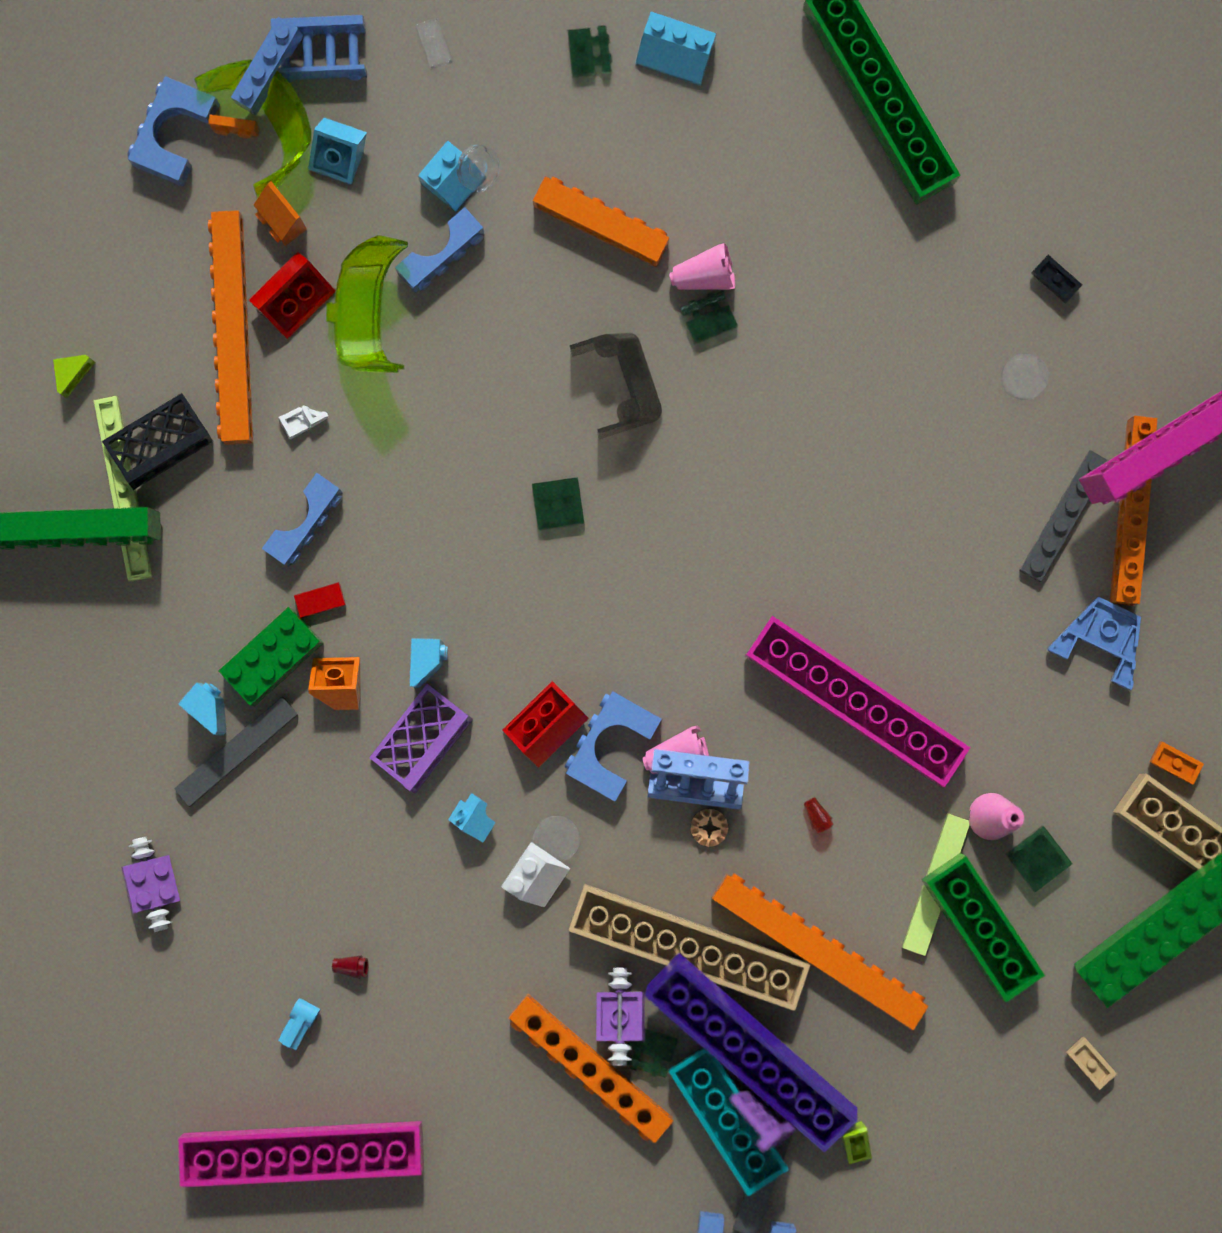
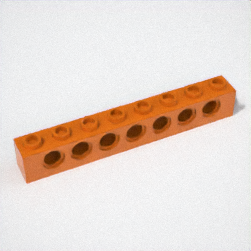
[1110,416,1158,606]
[509,994,673,1143]

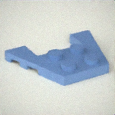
[1047,597,1141,690]

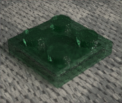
[532,477,585,530]
[1005,826,1073,892]

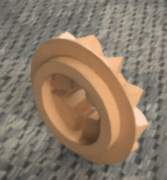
[691,809,728,847]

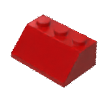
[249,252,336,339]
[502,681,589,768]

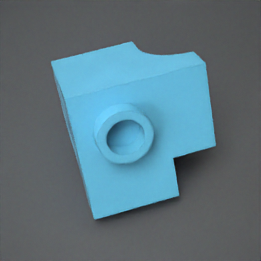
[448,793,496,842]

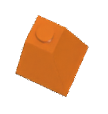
[308,657,361,710]

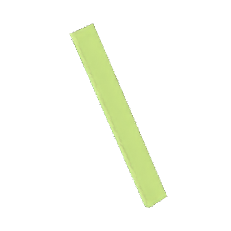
[94,396,153,582]

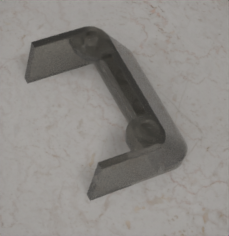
[569,333,662,440]

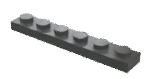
[1019,450,1109,582]

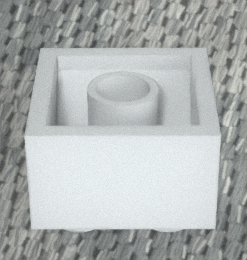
[501,842,570,907]

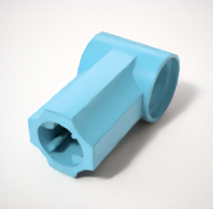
[278,998,320,1050]

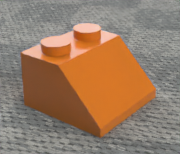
[253,181,307,246]

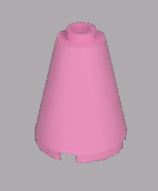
[670,243,735,290]
[643,725,709,774]
[969,793,1024,840]

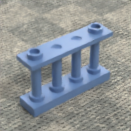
[271,15,367,83]
[647,749,749,810]

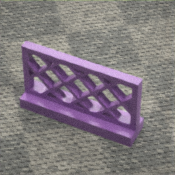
[369,684,473,793]
[730,1090,798,1151]

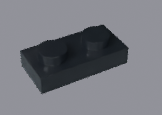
[1031,254,1083,304]

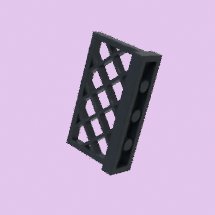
[102,393,213,490]

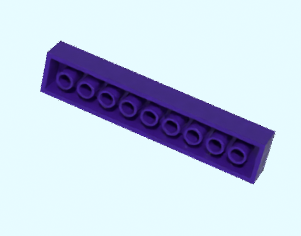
[645,953,858,1152]

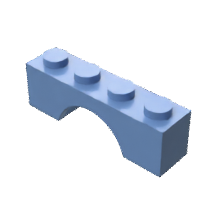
[231,17,303,115]
[395,207,485,293]
[262,473,342,567]

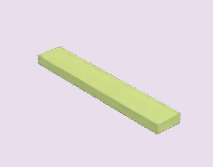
[902,813,970,956]

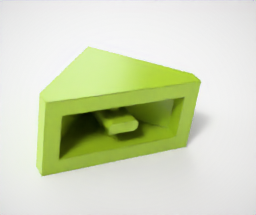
[53,355,95,398]
[842,1121,872,1164]

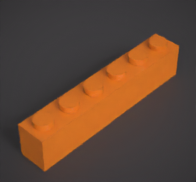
[533,176,669,267]

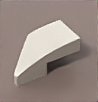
[278,406,328,440]

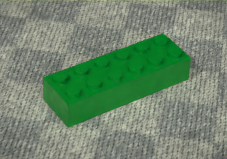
[921,853,1045,1002]

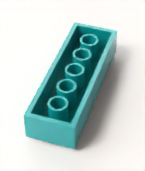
[669,1047,789,1197]

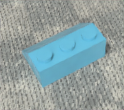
[636,12,716,85]

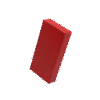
[294,582,346,618]

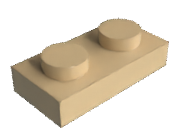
[1066,1037,1117,1090]

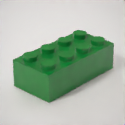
[219,607,323,706]

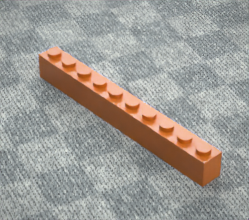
[208,210,253,445]
[711,873,928,1030]

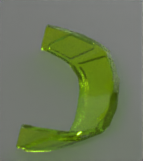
[194,60,312,198]
[326,235,408,373]

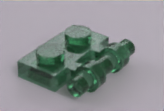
[568,25,613,77]
[680,290,738,345]
[627,1028,678,1078]

